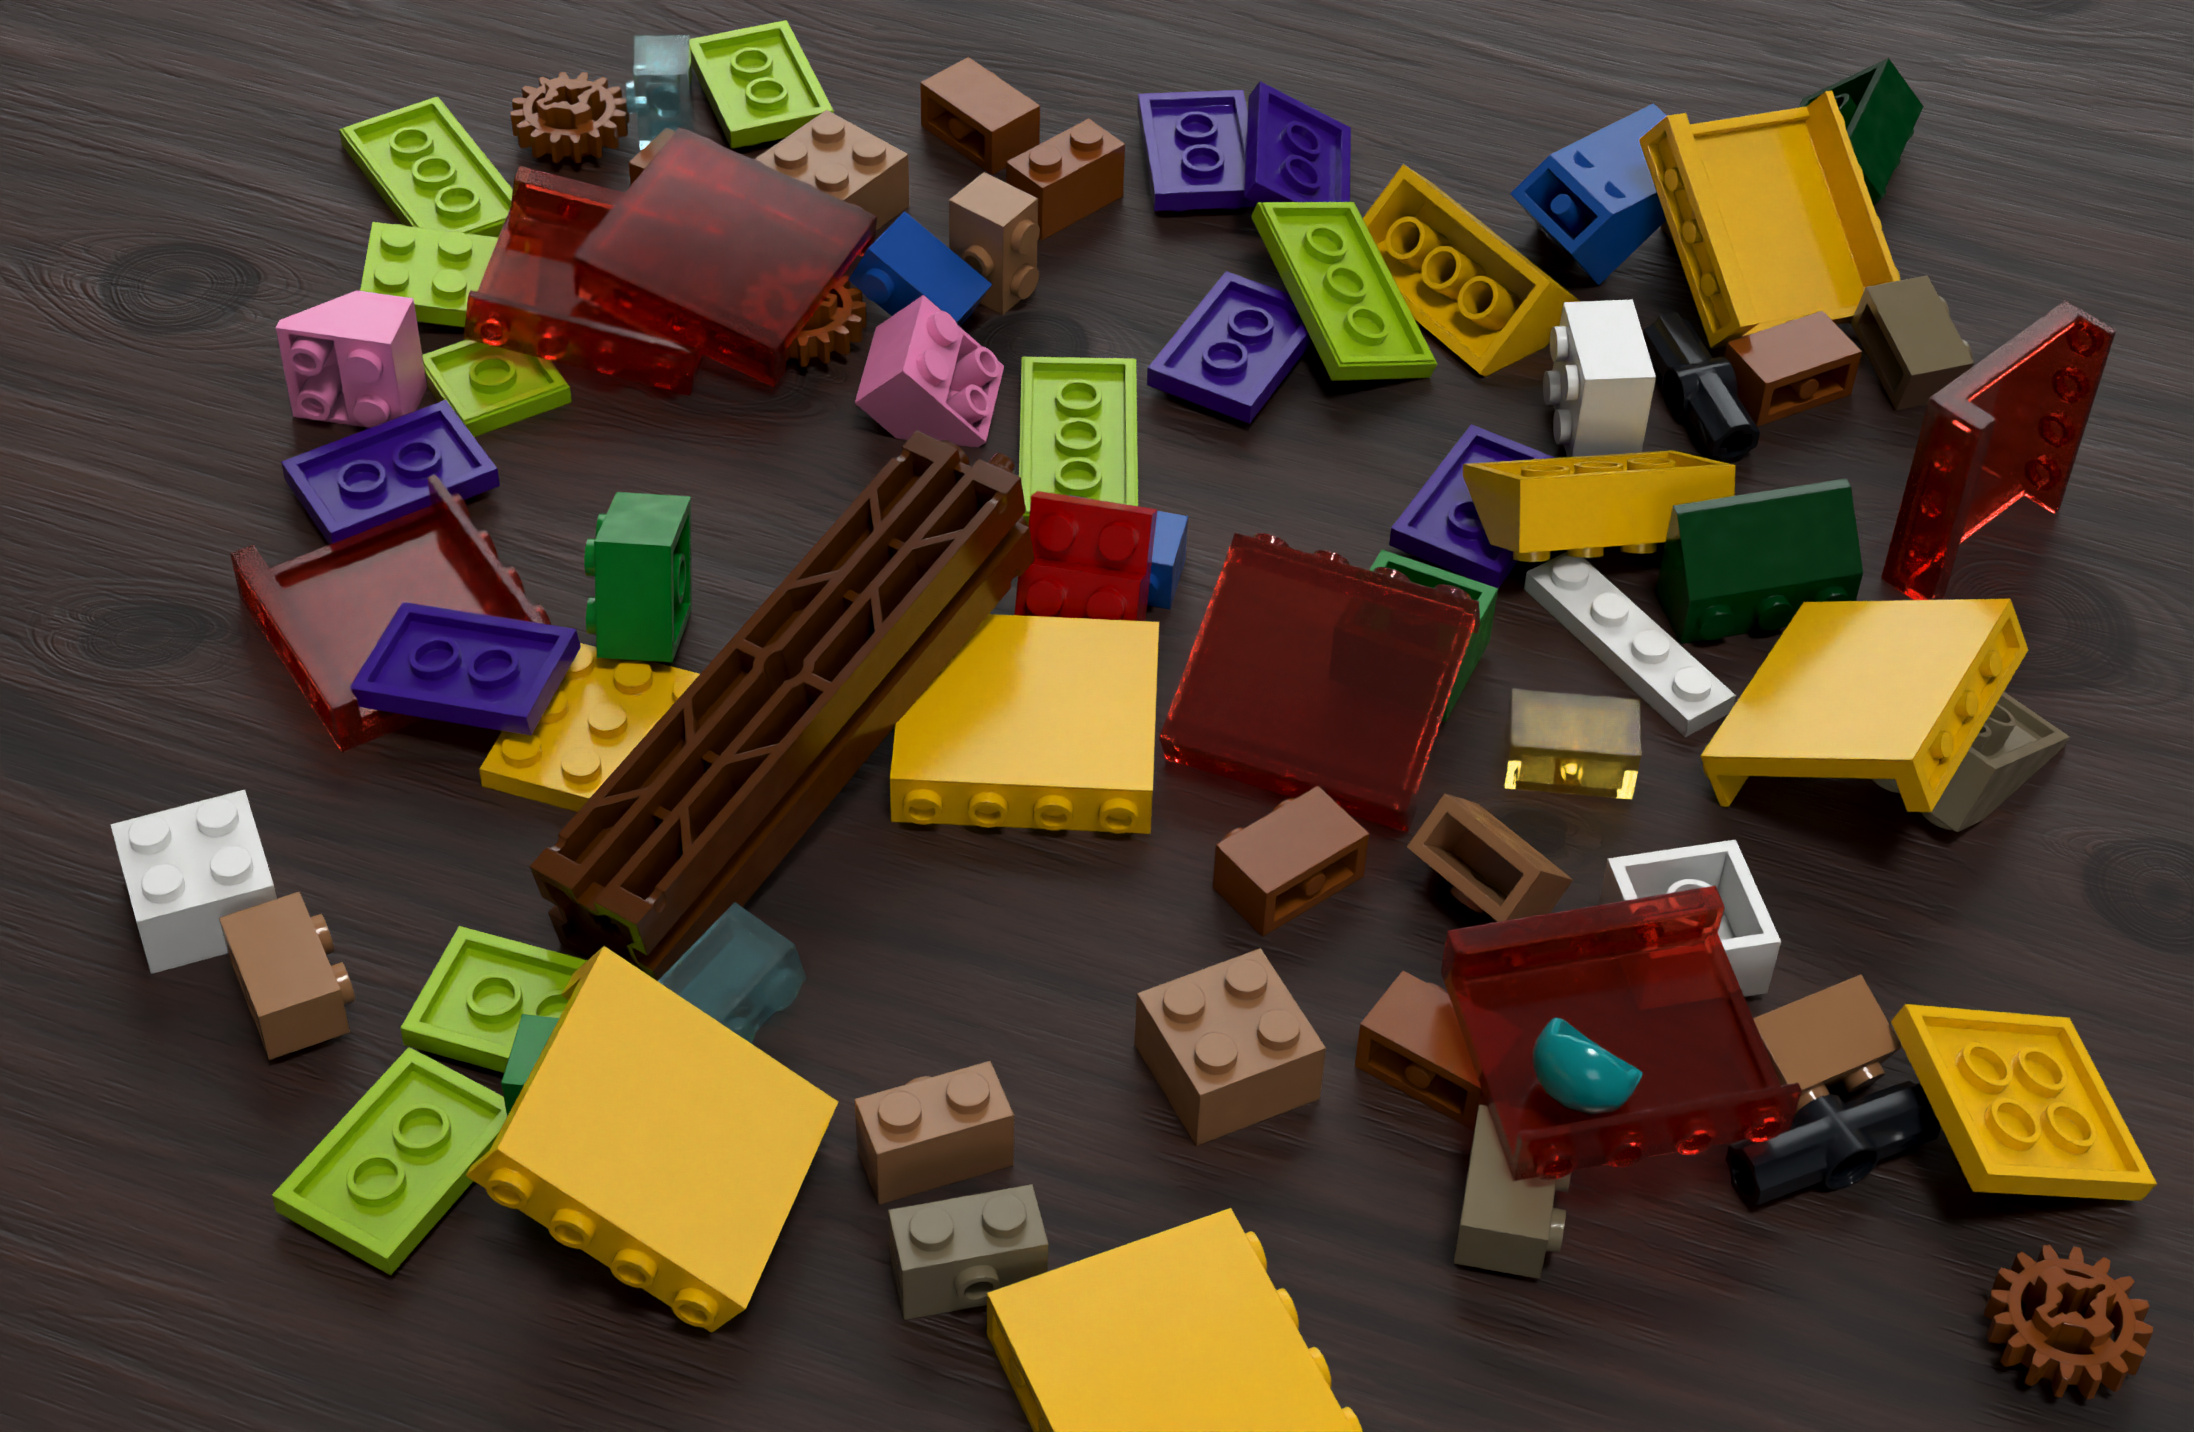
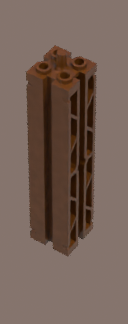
[529,430,1035,991]

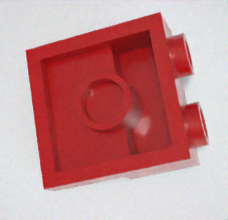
[1014,491,1158,621]

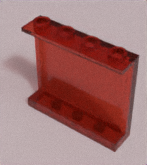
[573,127,877,387]
[464,166,740,396]
[1881,300,2116,600]
[230,474,551,753]
[1159,532,1480,832]
[1441,885,1802,1181]

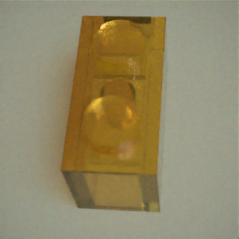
[1504,689,1641,799]

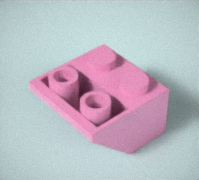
[276,290,427,428]
[855,295,1004,448]

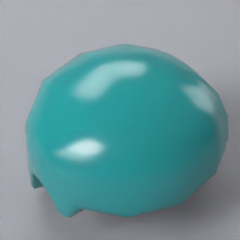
[1533,1017,1643,1115]

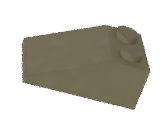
[1872,692,2070,832]

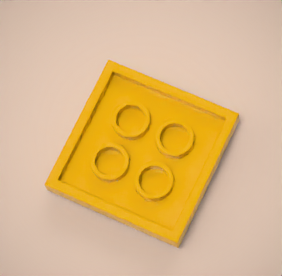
[479,643,700,812]
[1891,1004,2157,1201]

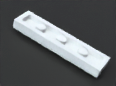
[1524,552,1736,737]

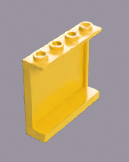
[1639,90,1900,348]
[1700,599,2028,812]
[890,614,1159,834]
[466,946,838,1333]
[987,1208,1363,1432]

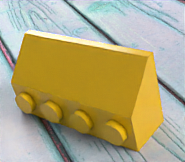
[1363,164,1580,377]
[1463,450,1736,562]

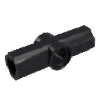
[1643,312,1760,463]
[1725,1080,1941,1205]

